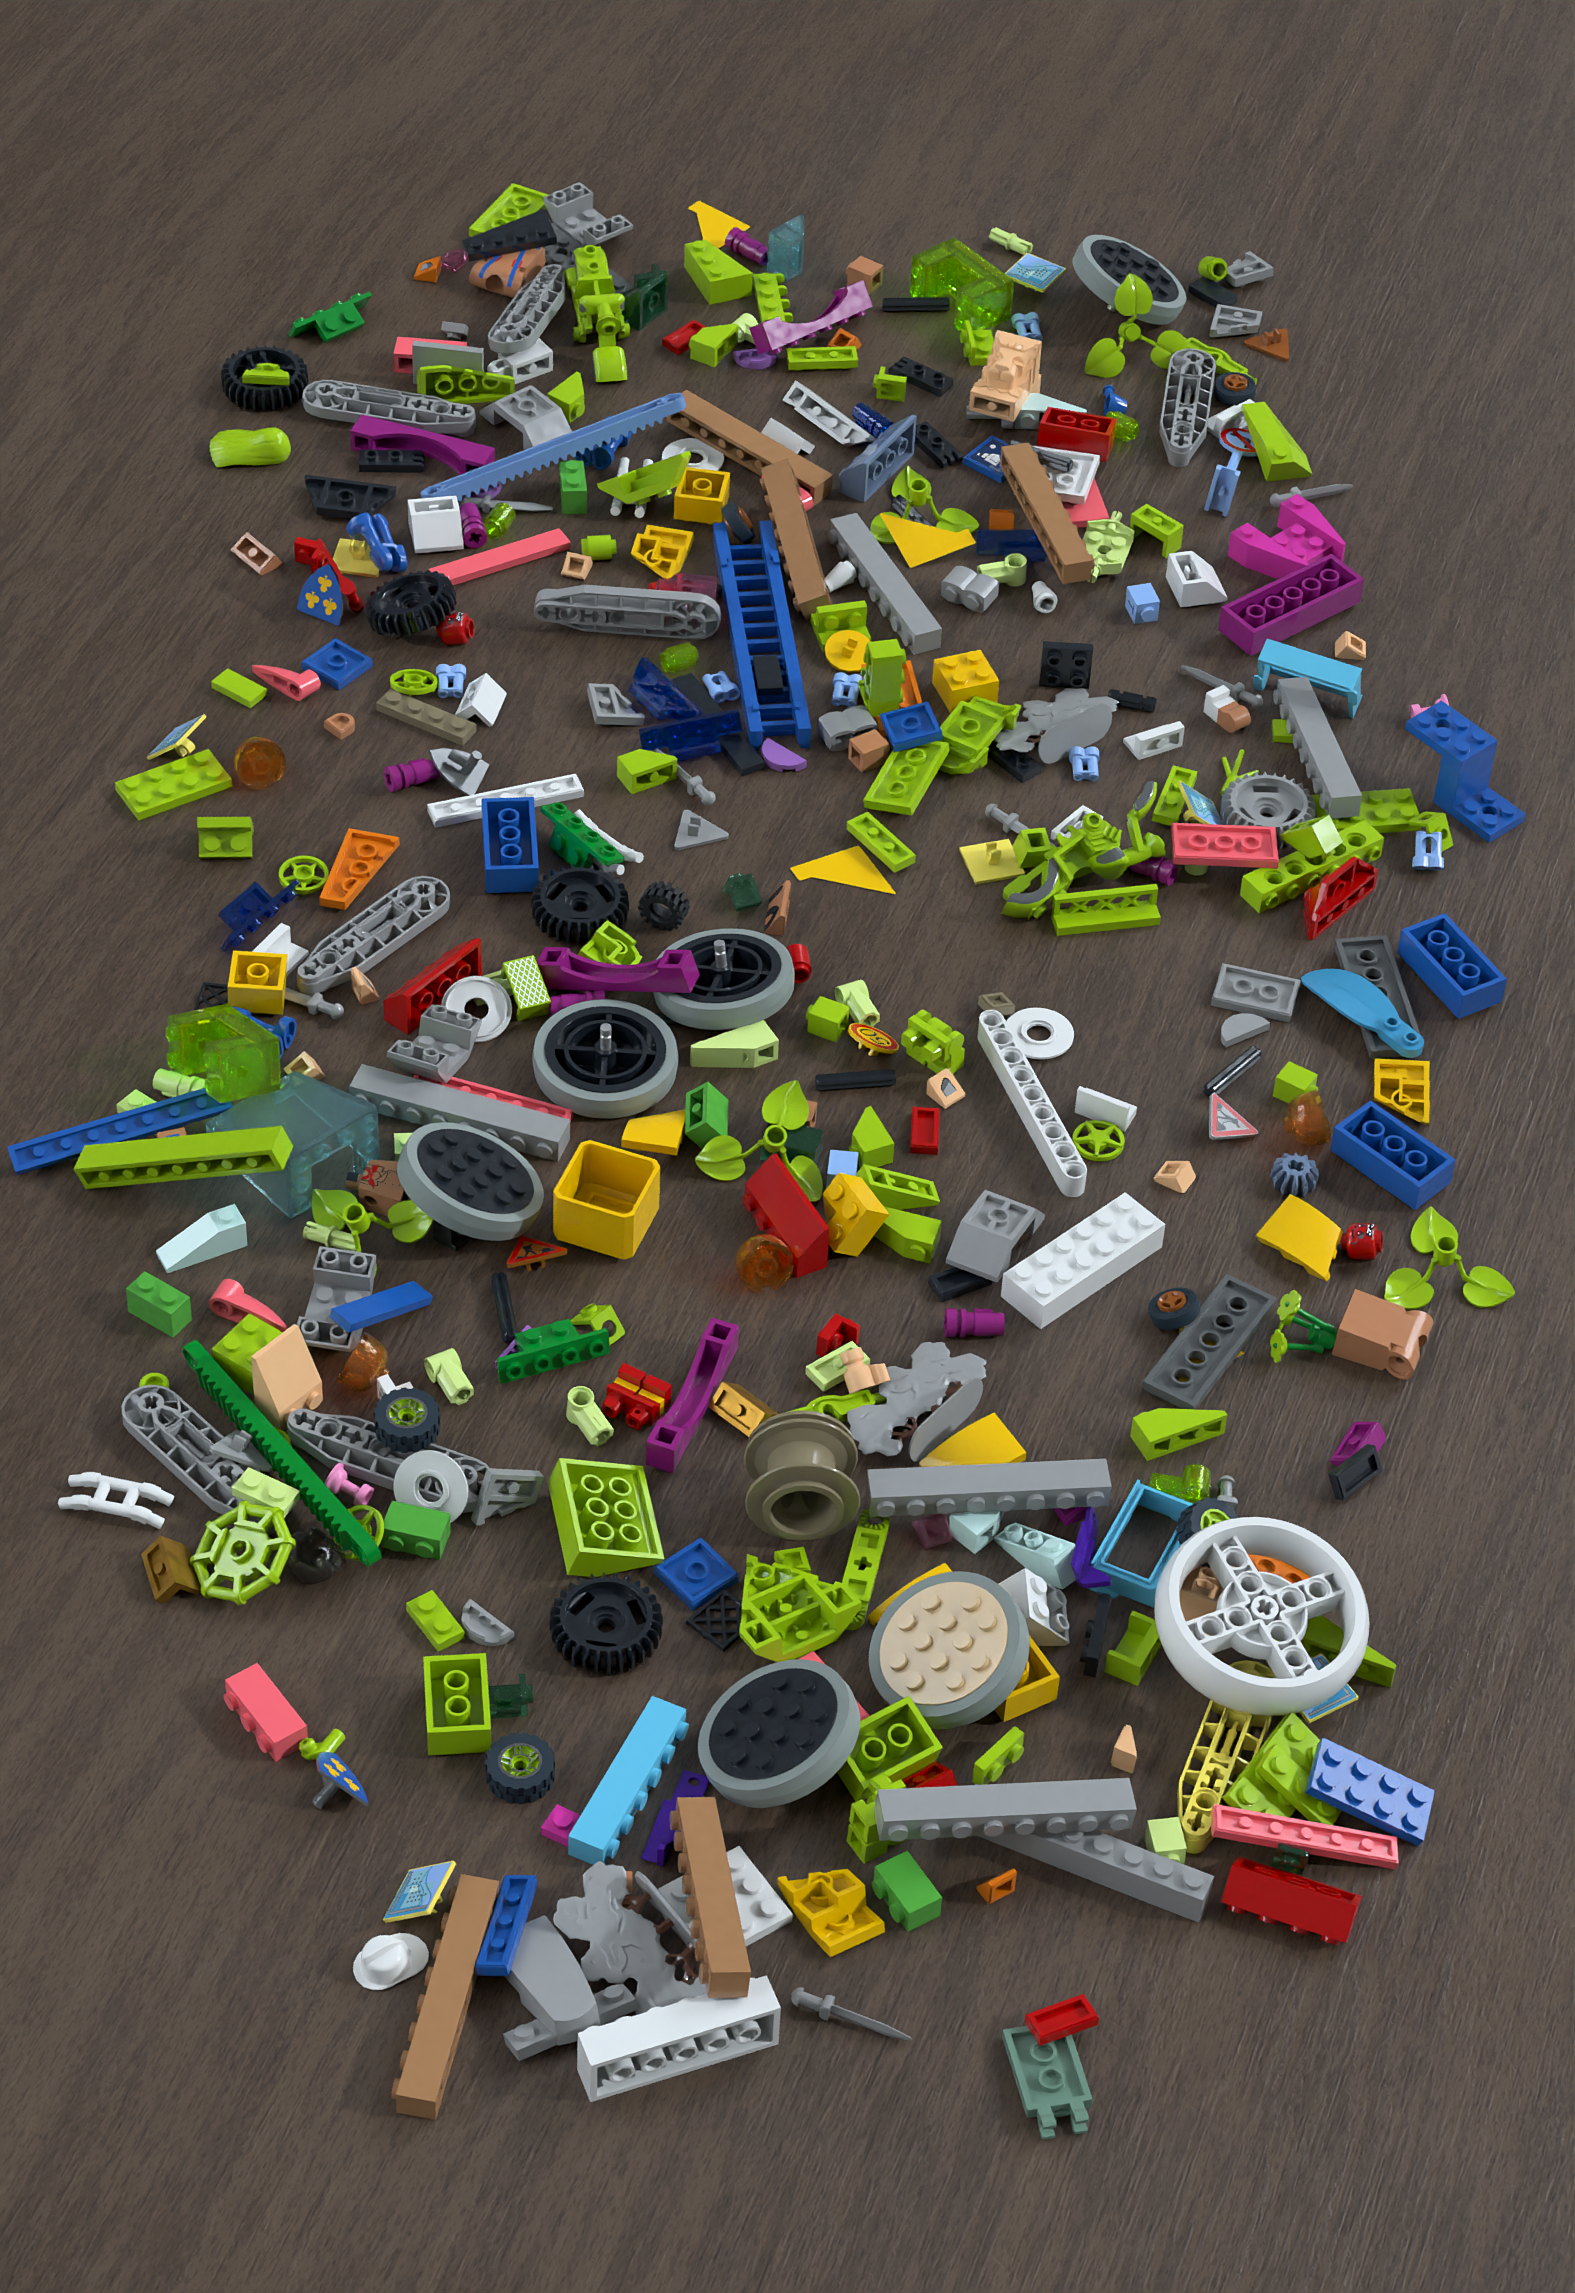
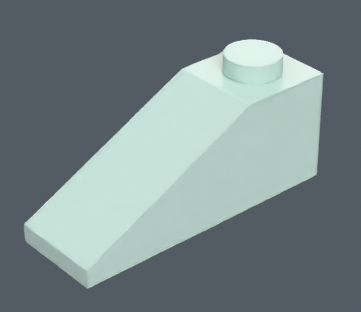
[156,1204,247,1274]

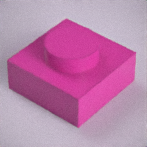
[541,1804,581,1847]

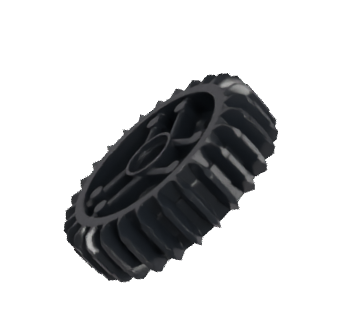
[221,344,308,412]
[365,570,457,638]
[531,865,629,946]
[549,1572,663,1676]

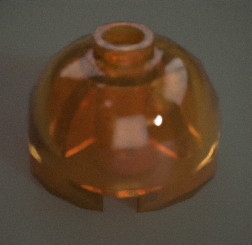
[233,736,286,790]
[1283,1090,1331,1146]
[735,1234,794,1292]
[336,1332,390,1392]

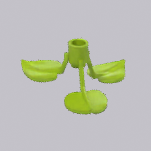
[1085,273,1188,378]
[870,465,979,544]
[695,1080,823,1202]
[312,1189,434,1277]
[1384,1206,1515,1310]

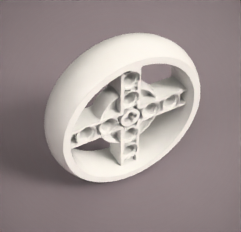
[1154,1517,1370,1716]

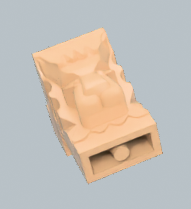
[969,330,1042,422]

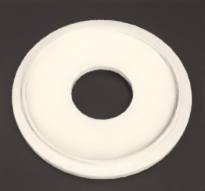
[662,438,724,471]
[441,976,512,1042]
[1006,1008,1074,1059]
[394,1450,468,1523]

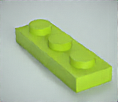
[786,346,858,371]
[1152,765,1198,826]
[847,812,916,873]
[1255,1744,1342,1825]

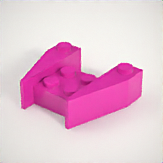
[1228,494,1346,579]

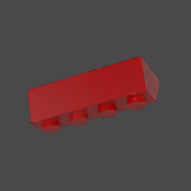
[383,938,482,1035]
[742,1154,829,1278]
[1221,1856,1363,1945]

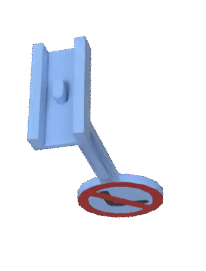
[1204,428,1257,517]

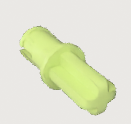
[989,228,1033,255]
[303,1221,360,1251]

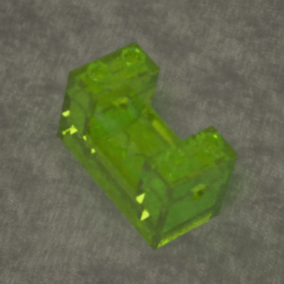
[910,237,1014,331]
[165,1004,281,1104]

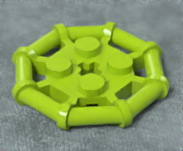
[190,1500,296,1605]

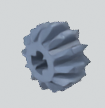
[1270,1152,1319,1197]

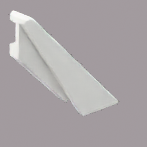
[783,381,876,447]

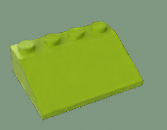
[548,1458,664,1577]

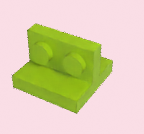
[810,600,871,653]
[197,817,254,859]

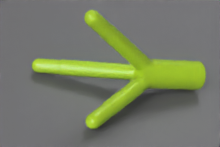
[1220,749,1259,796]

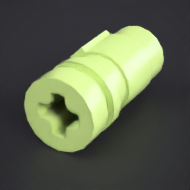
[153,1068,213,1098]

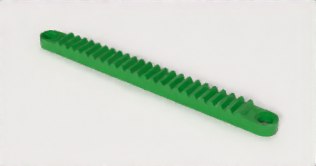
[182,1340,382,1567]

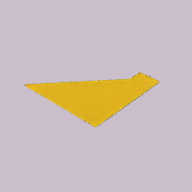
[688,201,750,249]
[880,513,976,568]
[790,846,896,894]

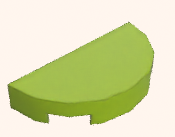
[242,363,290,386]

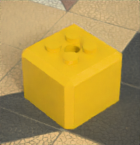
[553,1140,660,1260]

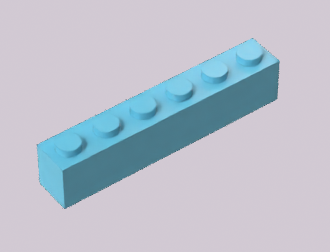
[568,1696,689,1865]

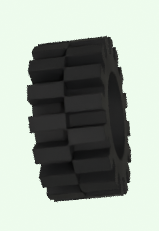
[638,881,690,931]

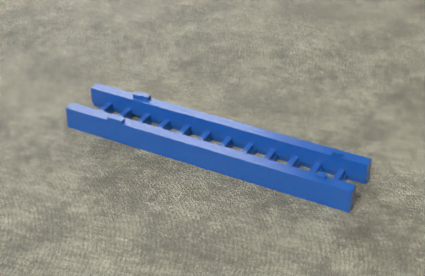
[713,520,811,751]

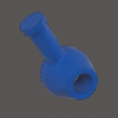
[1102,385,1127,417]

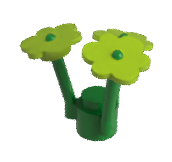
[1270,1290,1337,1363]

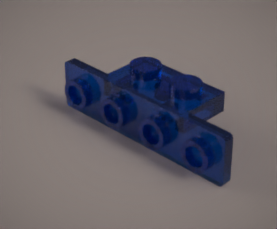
[976,529,1048,562]
[628,657,703,732]
[639,709,742,761]
[218,879,300,952]

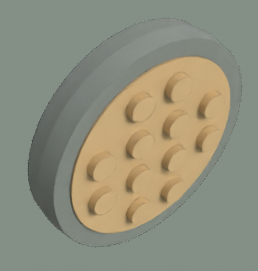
[869,1571,1030,1729]

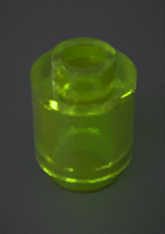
[1106,411,1139,442]
[484,503,516,538]
[659,642,699,673]

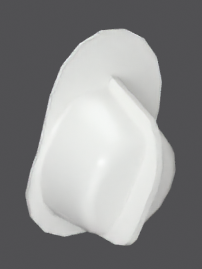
[353,1933,429,1990]

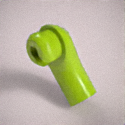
[299,1729,345,1760]

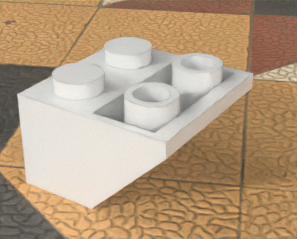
[408,496,464,553]
[1166,551,1227,607]
[999,1568,1070,1646]

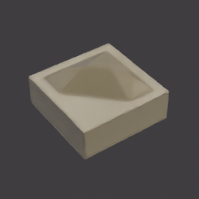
[978,992,1015,1015]

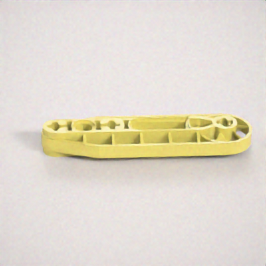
[1177,1660,1275,1854]

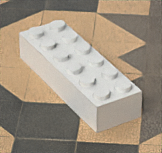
[1001,1193,1165,1329]
[577,1976,781,2102]

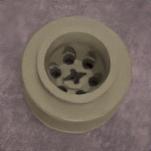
[744,1411,860,1541]

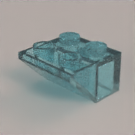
[767,215,804,282]

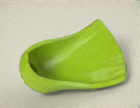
[210,427,291,468]

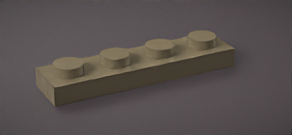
[376,689,476,746]

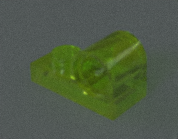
[1150,1464,1211,1504]

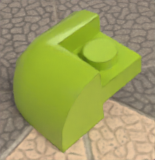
[578,920,642,965]

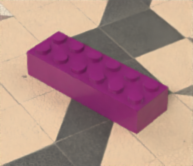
[1218,554,1364,656]

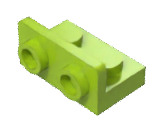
[960,320,994,366]

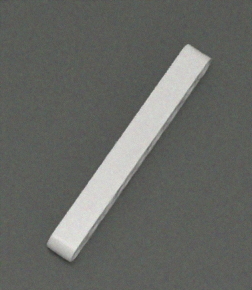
[977,1010,1087,1197]

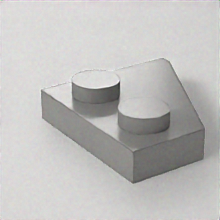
[1223,251,1274,287]
[1209,304,1262,337]
[587,683,645,726]
[471,1468,544,1525]

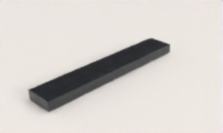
[669,673,765,776]

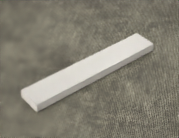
[427,774,584,828]

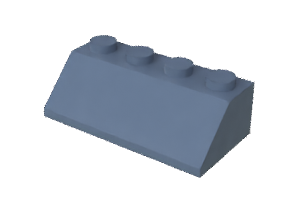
[839,415,917,503]

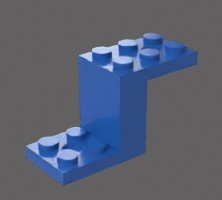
[1405,701,1526,843]

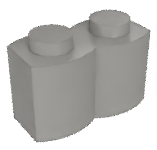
[941,566,999,612]
[818,705,878,751]

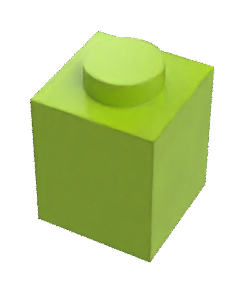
[1013,827,1052,868]
[805,996,850,1043]
[1273,1061,1318,1110]

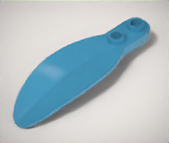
[1301,969,1424,1058]

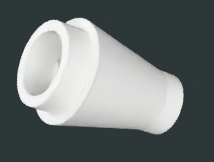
[825,561,857,593]
[1032,581,1057,613]

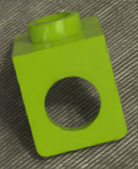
[1408,811,1453,852]
[570,1304,625,1345]

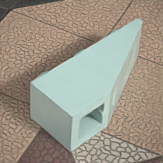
[1014,393,1087,429]
[948,1511,1004,1554]
[994,1522,1076,1589]

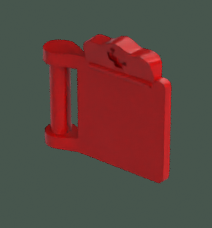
[316,539,365,613]

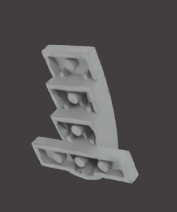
[503,1915,638,2061]

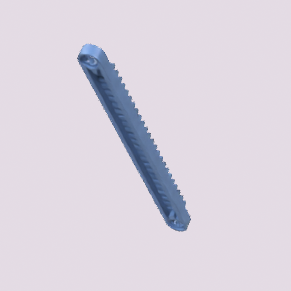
[420,393,686,502]

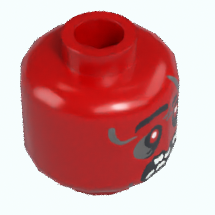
[436,612,474,645]
[1341,1223,1383,1260]

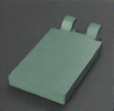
[1002,2026,1093,2140]

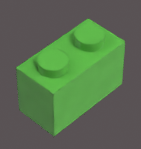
[559,460,587,514]
[685,1082,728,1149]
[126,1271,192,1337]
[382,1501,451,1560]
[872,1851,942,1932]

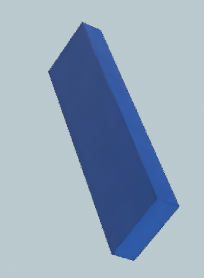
[329,1281,433,1333]
[475,1875,538,1976]

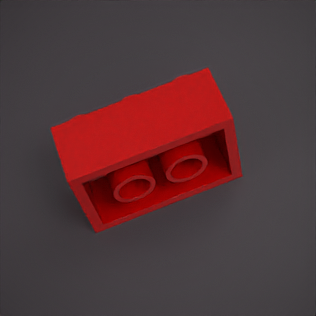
[1036,407,1117,463]

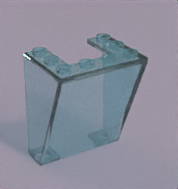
[206,1071,379,1219]

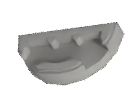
[1221,1013,1270,1048]
[461,1599,514,1646]

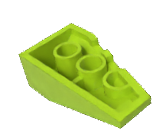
[417,365,515,404]
[1241,402,1312,482]

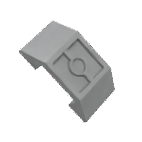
[543,182,633,247]
[479,385,572,450]
[387,1005,482,1083]
[946,1190,1045,1282]
[297,1246,376,1352]

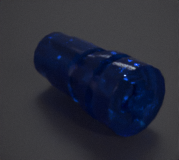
[852,402,895,439]

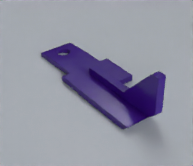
[1071,1507,1112,1589]
[641,1770,710,1867]

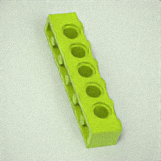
[1240,820,1384,913]

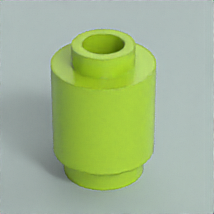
[1198,256,1228,281]
[581,535,617,560]

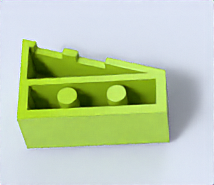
[684,240,753,305]
[857,639,906,717]

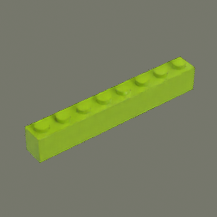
[74,1126,293,1189]

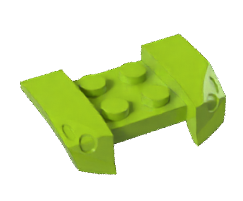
[938,696,1021,774]

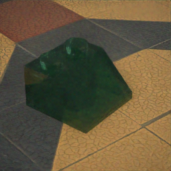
[621,270,669,331]

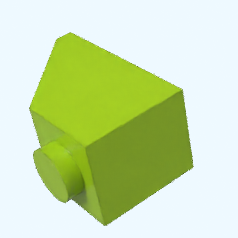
[689,324,738,368]
[547,372,585,424]
[617,749,677,794]
[1280,815,1343,859]
[849,1106,894,1168]

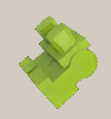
[901,1010,965,1074]
[847,1773,906,1864]

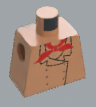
[345,1160,409,1216]

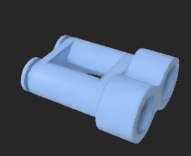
[1011,312,1042,341]
[436,664,466,698]
[702,671,740,704]
[831,672,863,707]
[1069,746,1100,781]
[1412,831,1444,871]

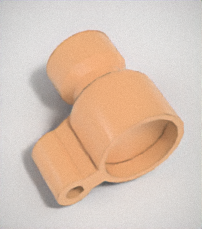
[839,1347,890,1394]

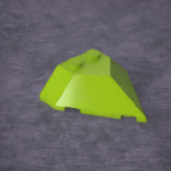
[597,450,691,506]
[739,1554,862,1662]

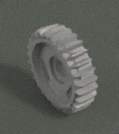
[1220,771,1316,849]

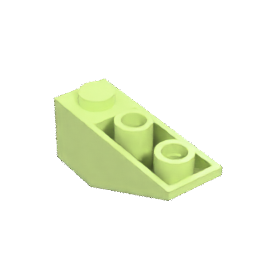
[690,1020,779,1068]

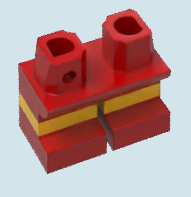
[602,1363,672,1430]

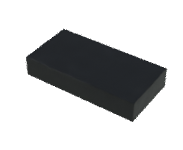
[1188,276,1238,308]
[752,655,783,696]
[928,1267,992,1303]
[1328,1444,1383,1501]

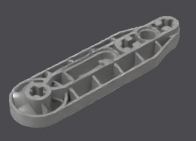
[488,264,566,354]
[1159,349,1216,467]
[303,380,476,437]
[534,585,721,639]
[296,876,450,997]
[121,1385,276,1535]
[287,1408,489,1513]

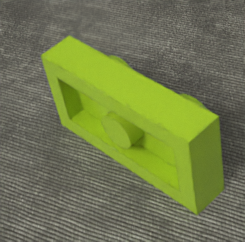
[406,1590,465,1652]
[972,1726,1024,1785]

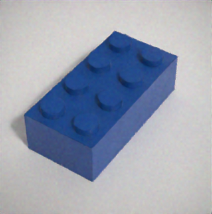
[481,797,539,893]
[1397,913,1507,1019]
[1330,1100,1456,1210]

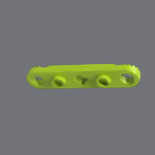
[842,1507,890,1630]

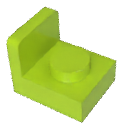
[873,366,907,402]

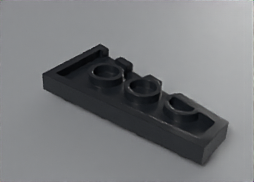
[462,209,557,262]

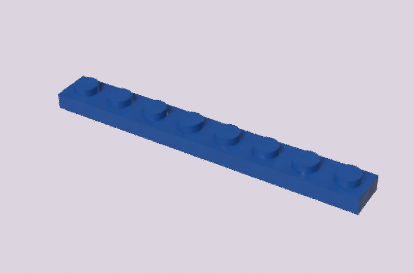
[7,1082,233,1175]

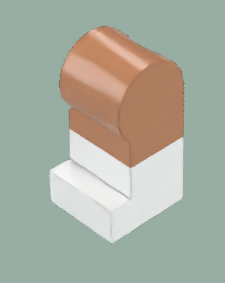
[1204,685,1251,733]

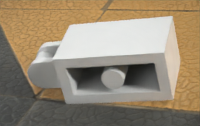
[487,338,553,384]

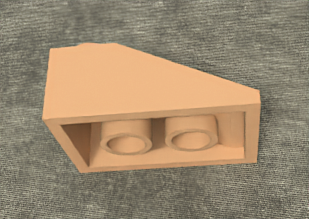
[251,1324,323,1431]
[1179,1566,1224,1636]

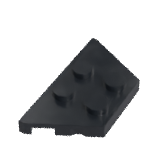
[305,475,397,519]

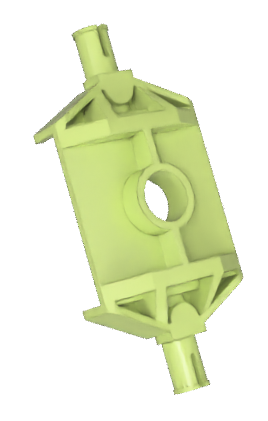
[1083,511,1135,583]

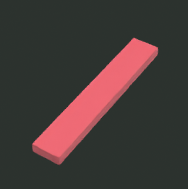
[428,528,570,586]
[413,1074,574,1122]
[1211,1804,1399,1869]

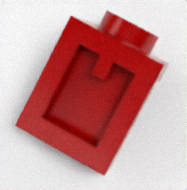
[294,537,328,574]
[816,1313,860,1357]

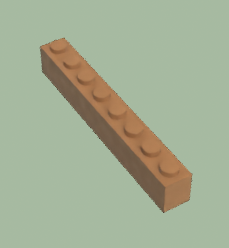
[667,390,833,506]
[1000,442,1095,584]
[760,458,832,620]
[670,1797,751,1998]
[391,1874,499,2120]

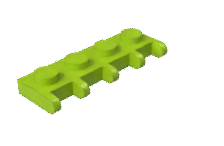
[753,273,793,323]

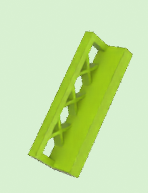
[1051,884,1161,936]

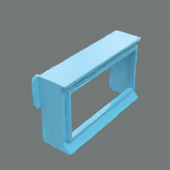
[1253,639,1363,718]
[1089,1480,1192,1608]

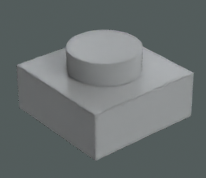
[441,321,469,340]

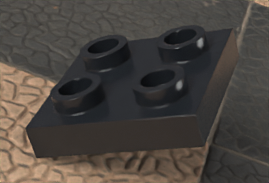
[1039,641,1093,689]

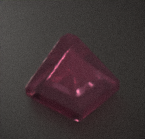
[441,248,468,272]
[911,1514,953,1549]

